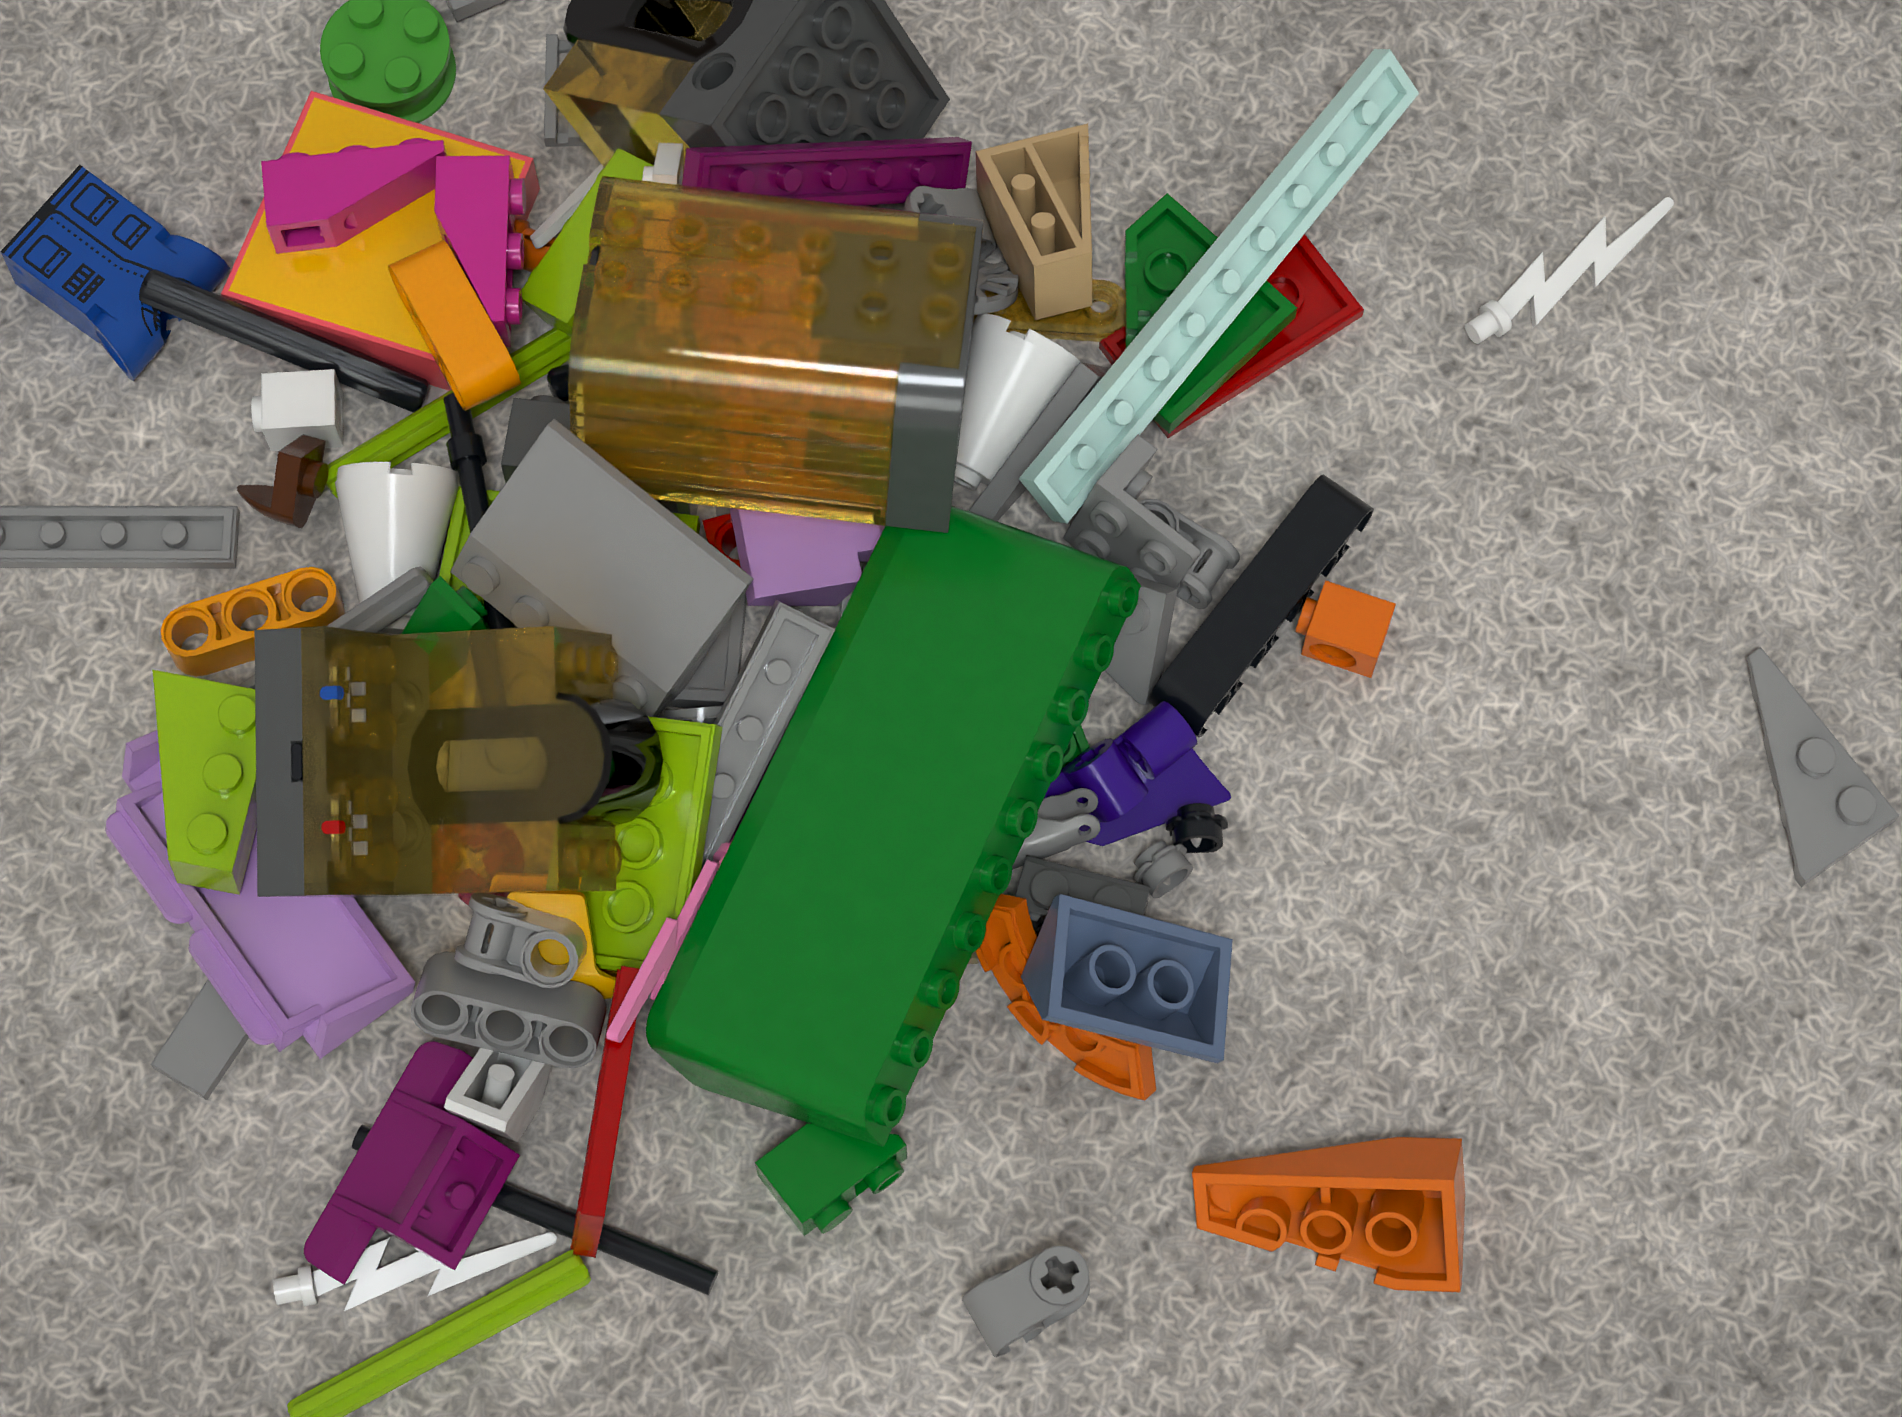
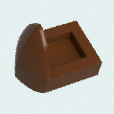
[237,434,328,528]

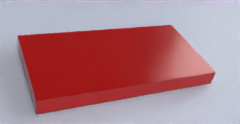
[1099,234,1364,438]
[570,966,639,1258]

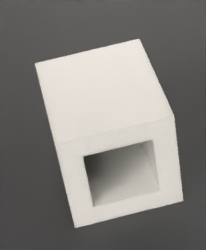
[251,369,343,451]

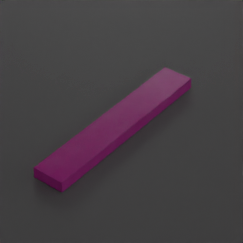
[679,137,972,215]

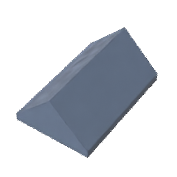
[1021,894,1233,1064]

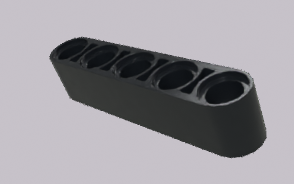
[1148,474,1374,738]

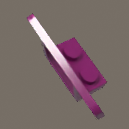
[304,1041,520,1285]

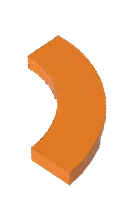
[975,894,1156,1101]

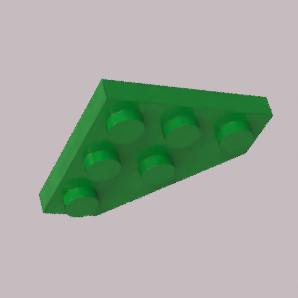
[1124,193,1297,434]

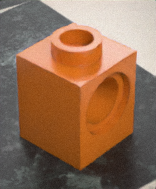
[1295,580,1396,678]

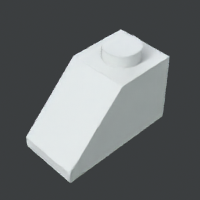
[444,1048,551,1142]

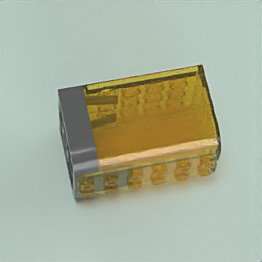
[568,176,984,533]

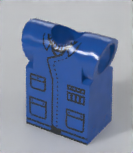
[0,165,230,381]

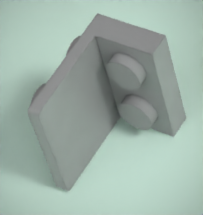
[1063,434,1201,589]

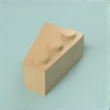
[975,123,1093,320]

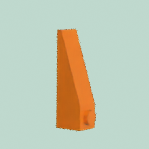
[1192,1137,1465,1292]

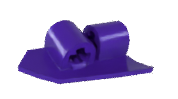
[1044,701,1231,846]

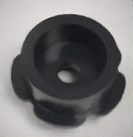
[1166,803,1228,853]

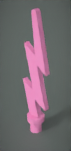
[606,837,734,1043]

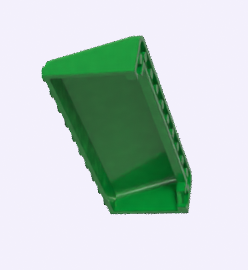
[646,505,1141,1147]

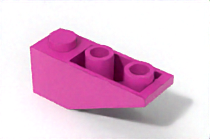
[261,138,447,254]
[434,155,526,347]

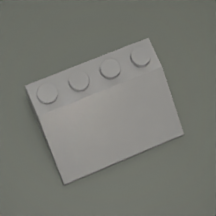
[450,419,754,717]

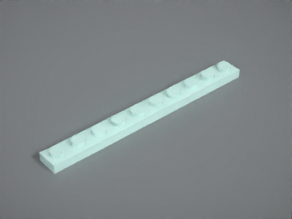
[1019,49,1419,524]

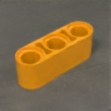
[388,240,521,411]
[161,567,345,677]

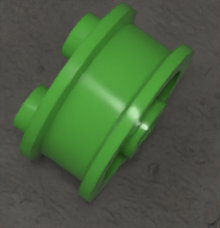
[320,0,456,123]

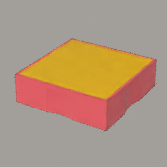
[221,91,540,391]

